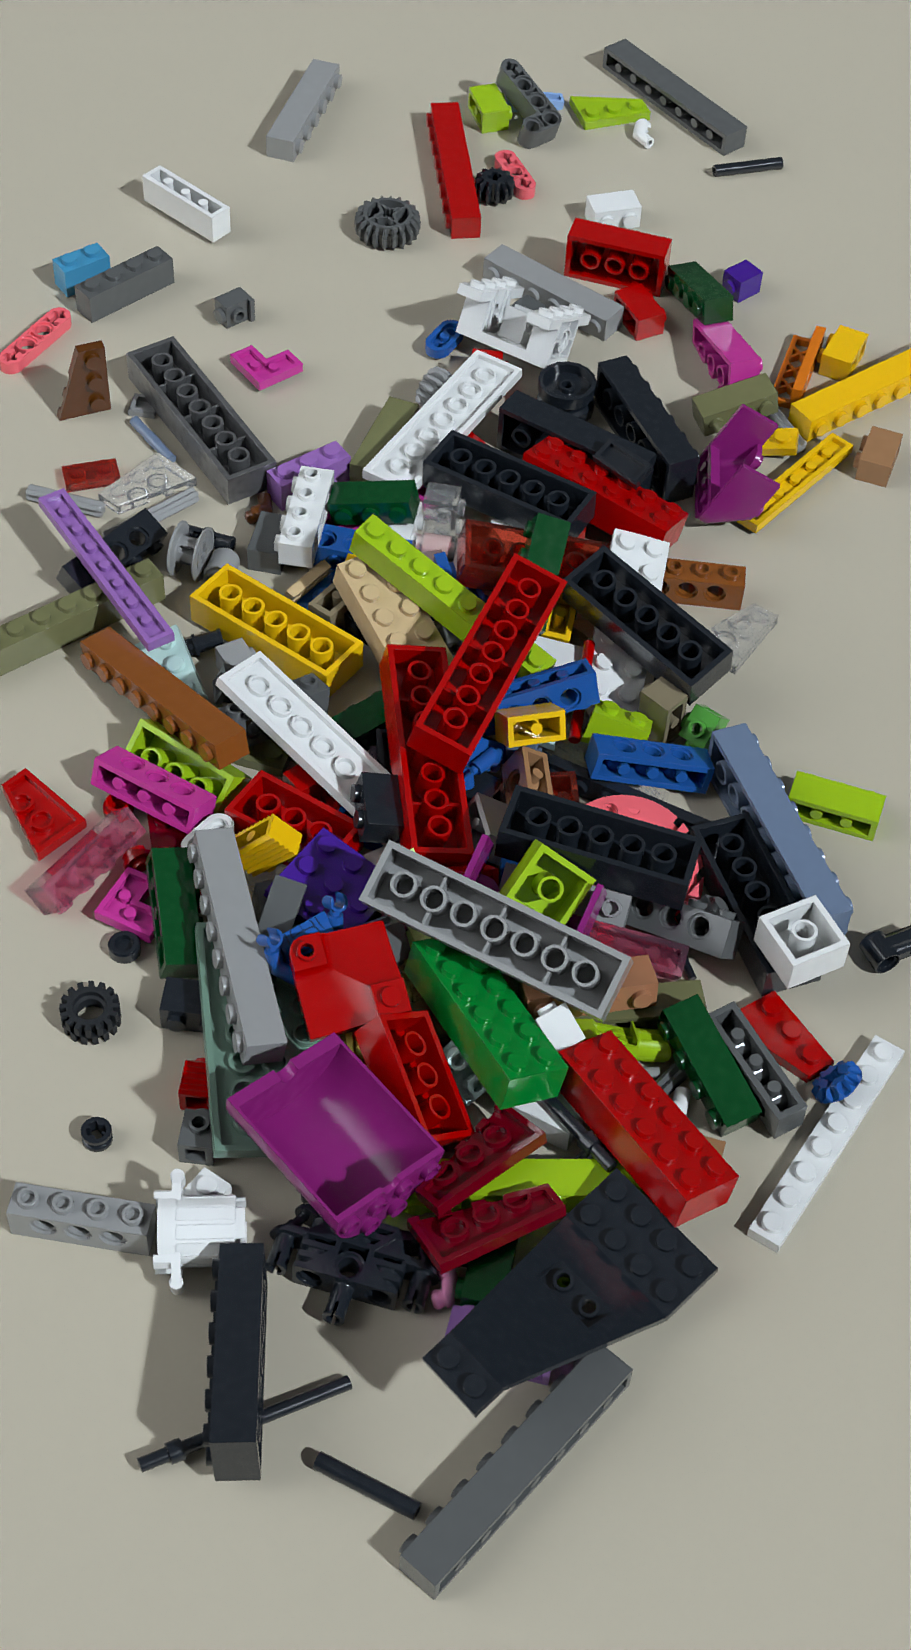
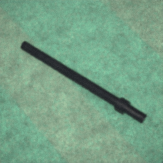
[541,1097,617,1173]
[137,1375,352,1473]

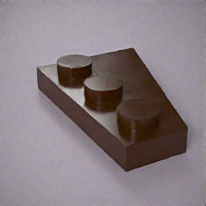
[57,340,111,421]

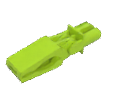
[575,1019,671,1063]

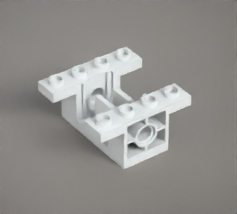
[456,276,591,369]

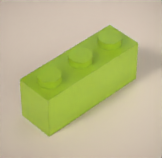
[789,771,886,841]

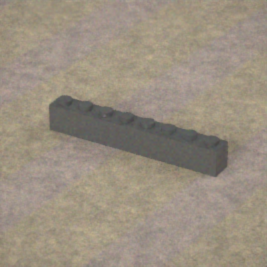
[603,39,747,156]
[399,1347,633,1600]

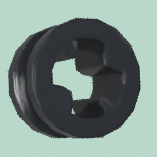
[81,1117,113,1152]

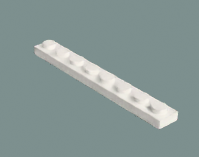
[747,1035,905,1253]

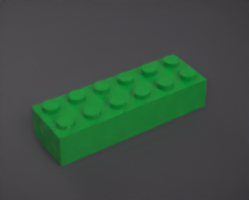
[404,938,569,1110]

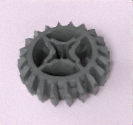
[355,196,421,251]

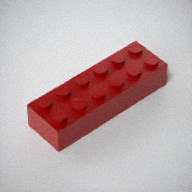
[522,436,689,548]
[558,1030,739,1228]

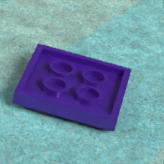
[264,827,378,929]

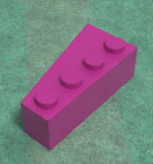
[692,318,763,389]

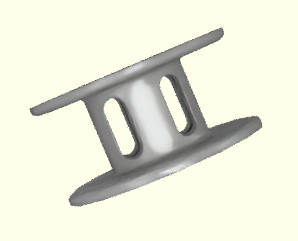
[166,520,214,582]

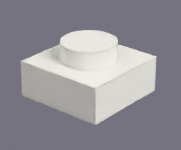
[183,1167,232,1196]

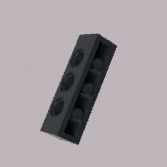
[56,508,168,594]

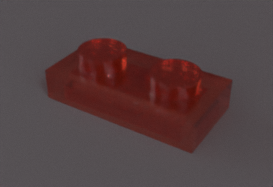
[61,458,121,493]

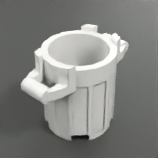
[153,1169,247,1295]

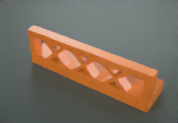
[774,325,826,409]

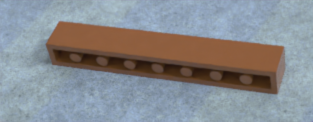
[80,627,250,770]

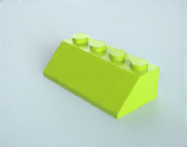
[125,718,252,814]

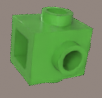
[678,703,730,750]

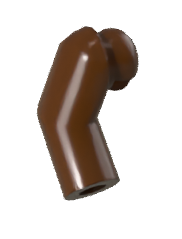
[245,492,273,525]

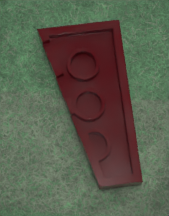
[415,1105,547,1217]

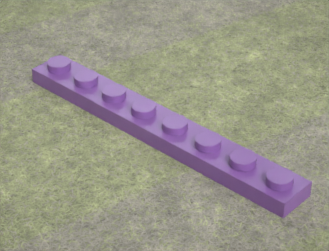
[38,488,175,652]

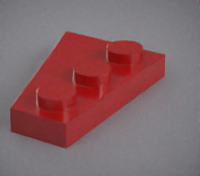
[1,768,87,861]
[740,990,835,1083]

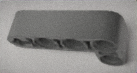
[496,58,562,149]

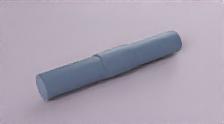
[130,416,176,464]

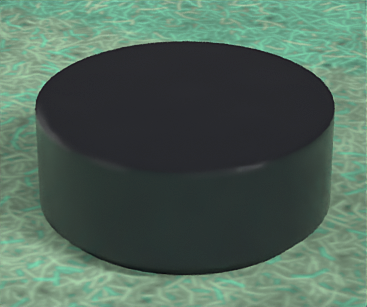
[108,931,141,964]

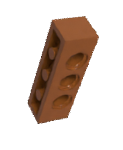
[661,558,746,611]

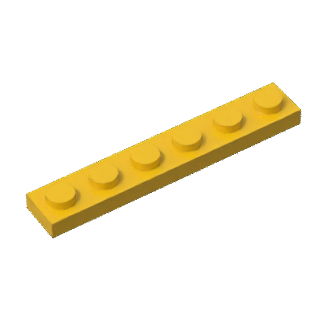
[736,433,854,534]

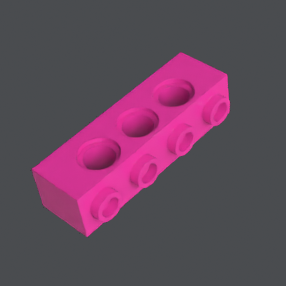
[91,746,217,834]

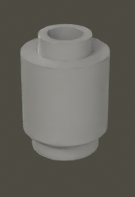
[204,548,240,582]

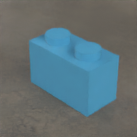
[52,243,111,297]

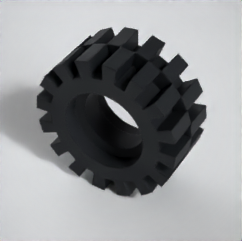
[59,981,122,1045]

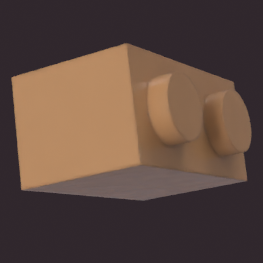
[853,426,903,488]

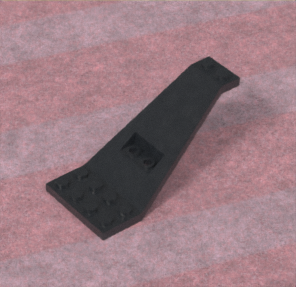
[422,1168,718,1418]

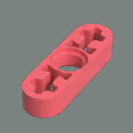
[494,150,536,200]

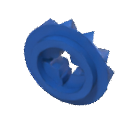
[811,1060,862,1104]

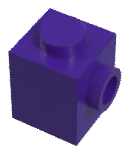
[722,259,763,303]

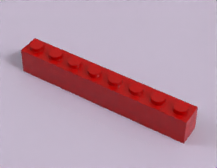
[426,102,481,239]

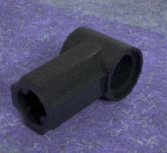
[859,925,911,974]

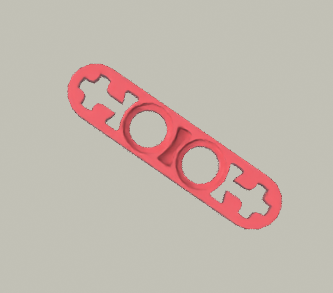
[0,307,72,374]

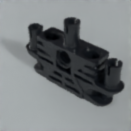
[266,1204,440,1326]

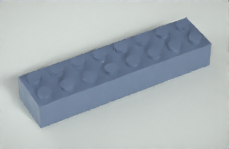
[708,723,853,935]

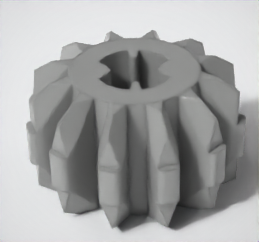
[415,366,452,407]

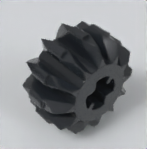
[475,167,515,206]

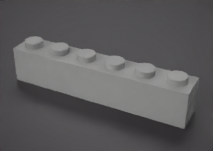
[266,59,342,162]
[483,244,624,341]

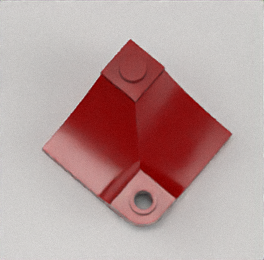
[289,920,412,1042]

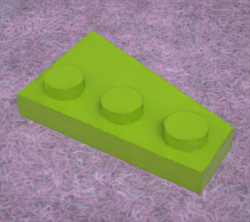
[569,96,651,130]

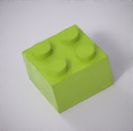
[499,839,596,925]

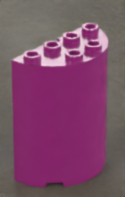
[226,1032,445,1238]

